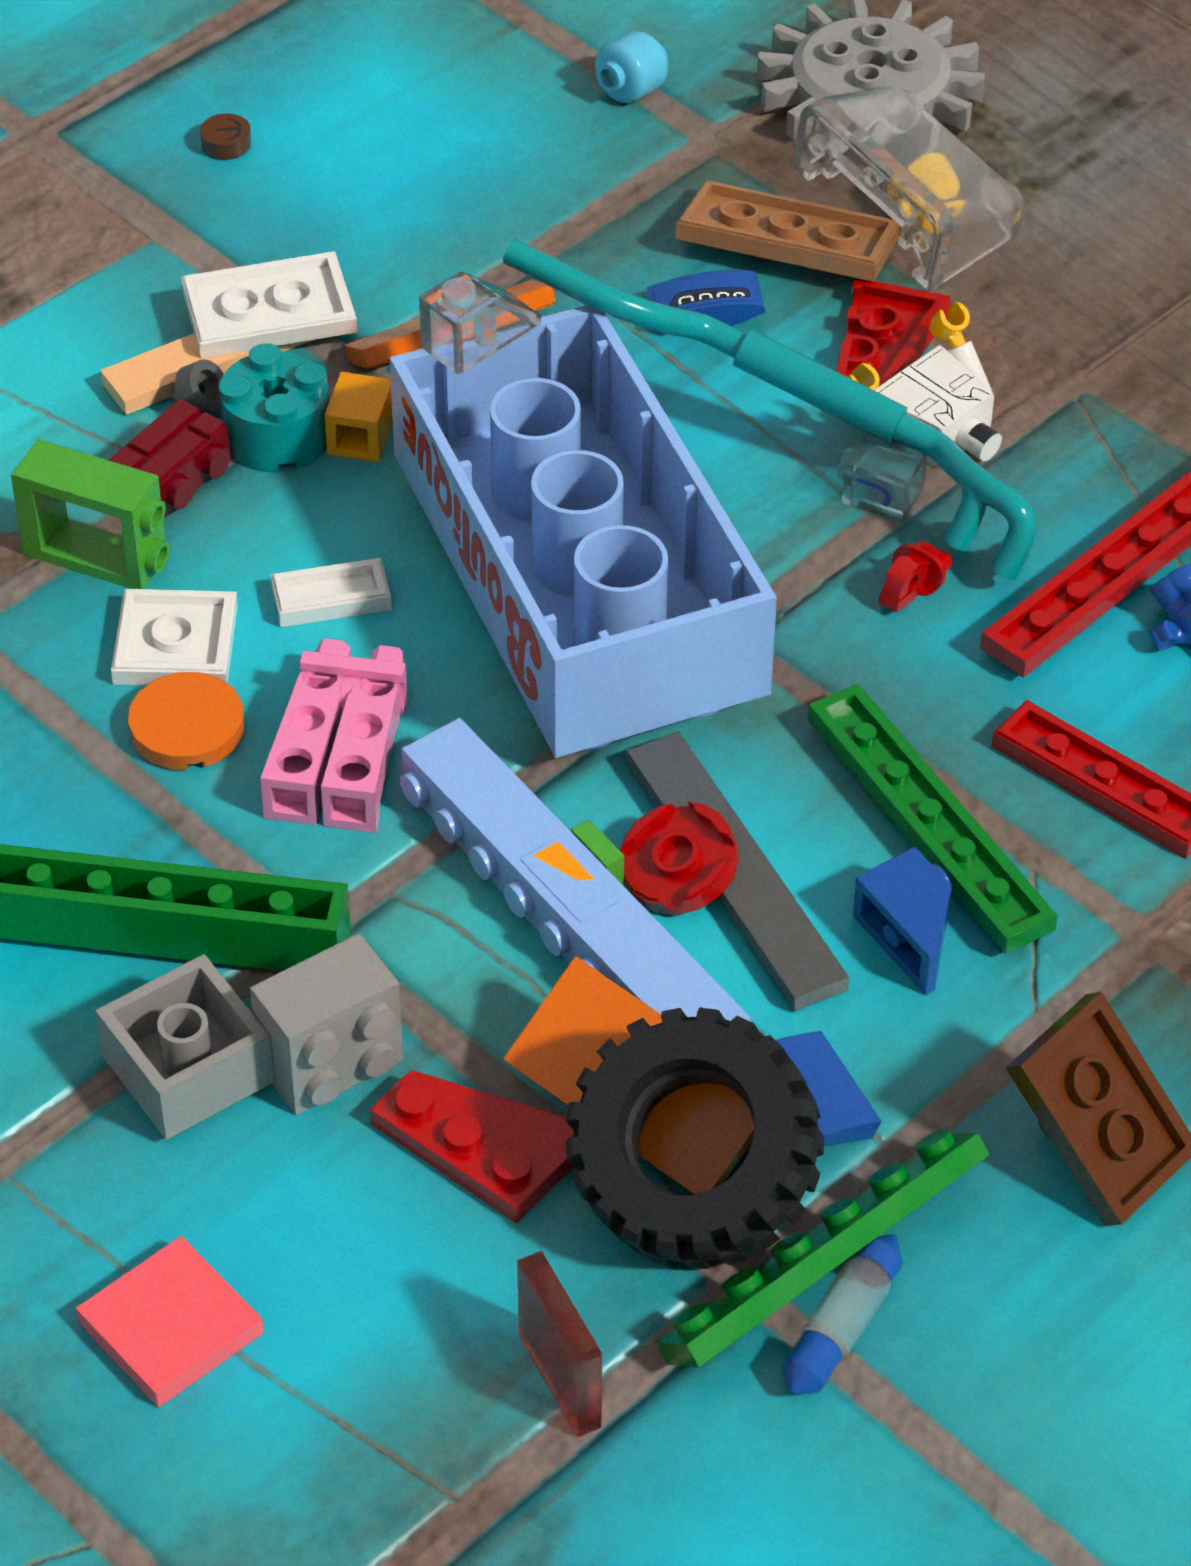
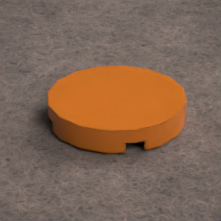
[128,672,244,770]

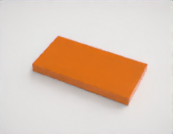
[503,956,754,1194]

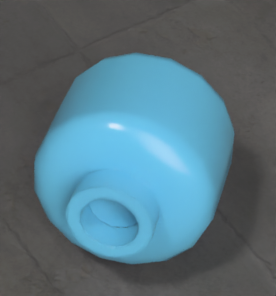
[595,31,668,103]

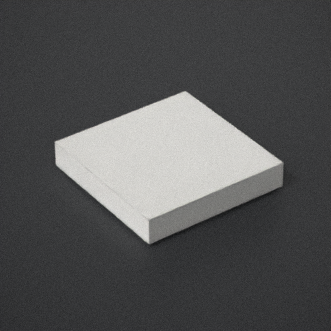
[111,589,238,686]

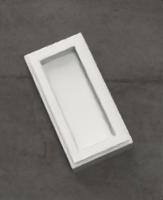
[270,558,392,628]

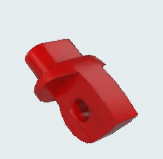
[877,541,952,612]

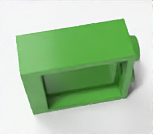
[11,439,170,589]

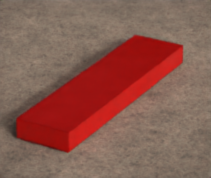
[991,700,1191,859]

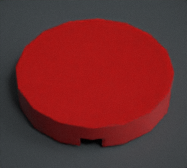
[620,802,739,915]

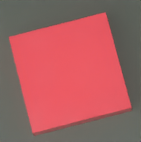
[76,1235,264,1408]

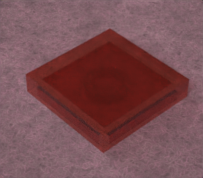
[517,1250,602,1438]

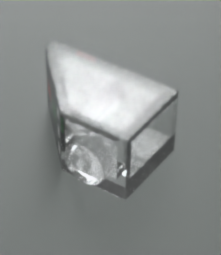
[419,271,541,375]

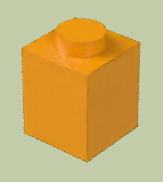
[324,372,393,463]

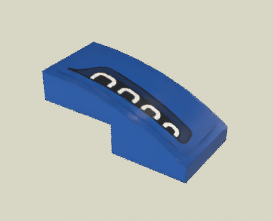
[647,270,766,336]

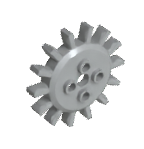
[757,0,985,161]

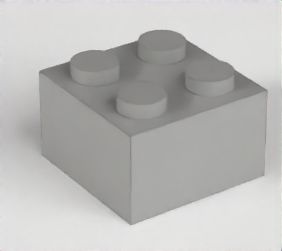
[250,933,404,1115]
[95,954,275,1140]

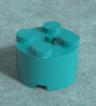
[219,343,329,472]

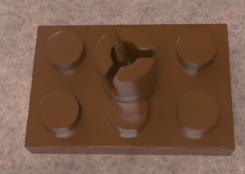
[1006,992,1191,1226]

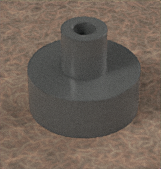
[172,359,224,414]

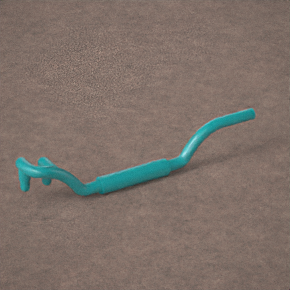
[503,238,1037,580]

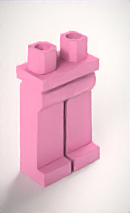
[260,638,407,833]

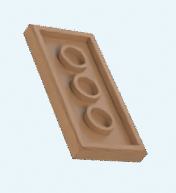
[675,180,901,282]

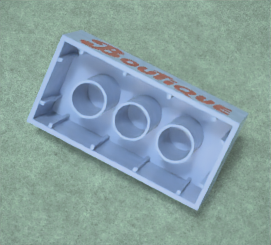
[390,305,777,758]

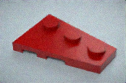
[370,1070,574,1224]

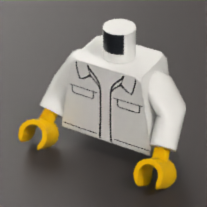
[847,302,1002,467]

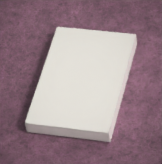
[181,251,358,359]

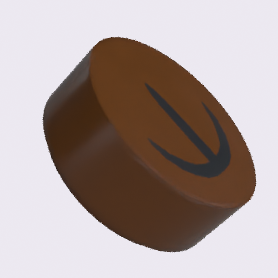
[200,113,252,159]

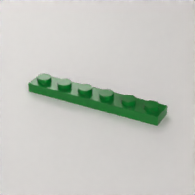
[808,683,1058,954]
[656,1129,990,1368]

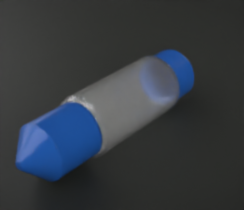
[781,1234,903,1395]

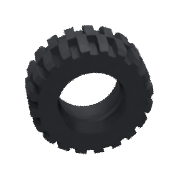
[565,1007,824,1269]

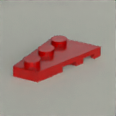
[837,278,951,388]

